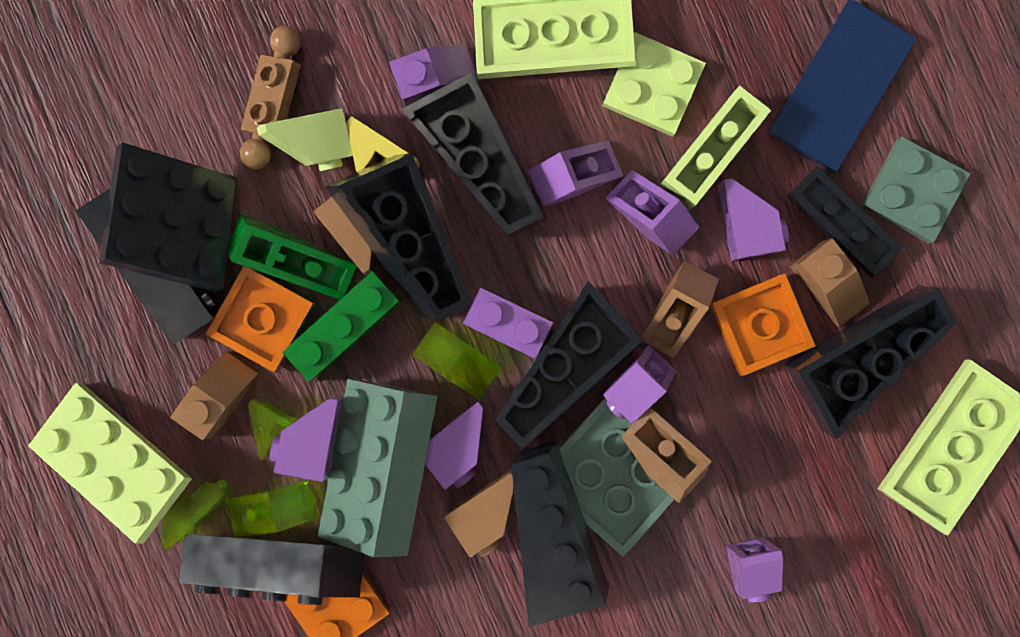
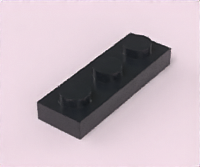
[787,166,902,277]

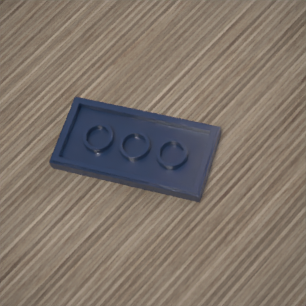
[767,0,917,173]

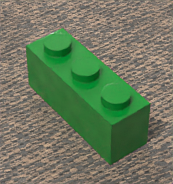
[282,271,403,382]

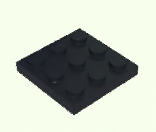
[99,142,236,292]

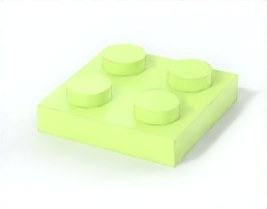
[602,32,706,137]

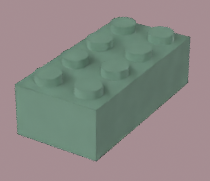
[318,379,437,557]

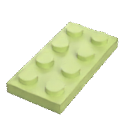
[473,0,636,79]
[877,360,1020,536]
[28,383,192,544]

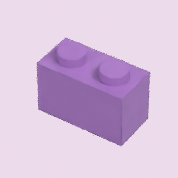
[463,288,553,359]

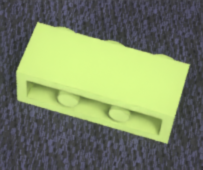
[659,85,771,210]

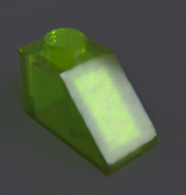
[412,322,501,399]
[225,480,317,538]

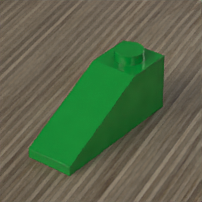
[227,213,357,300]

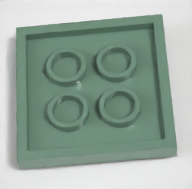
[559,397,674,557]

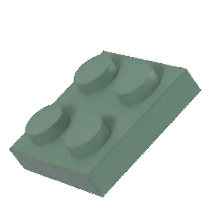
[860,136,971,244]

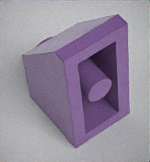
[389,44,479,106]
[528,140,623,207]
[606,170,700,256]
[717,178,789,261]
[603,345,677,424]
[270,396,343,482]
[425,401,484,489]
[726,537,783,602]

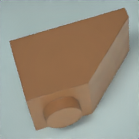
[313,197,376,275]
[790,238,870,327]
[640,260,719,358]
[170,351,260,441]
[622,408,712,503]
[444,469,514,558]

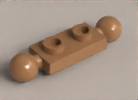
[240,25,302,170]

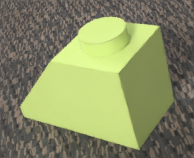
[257,108,353,171]

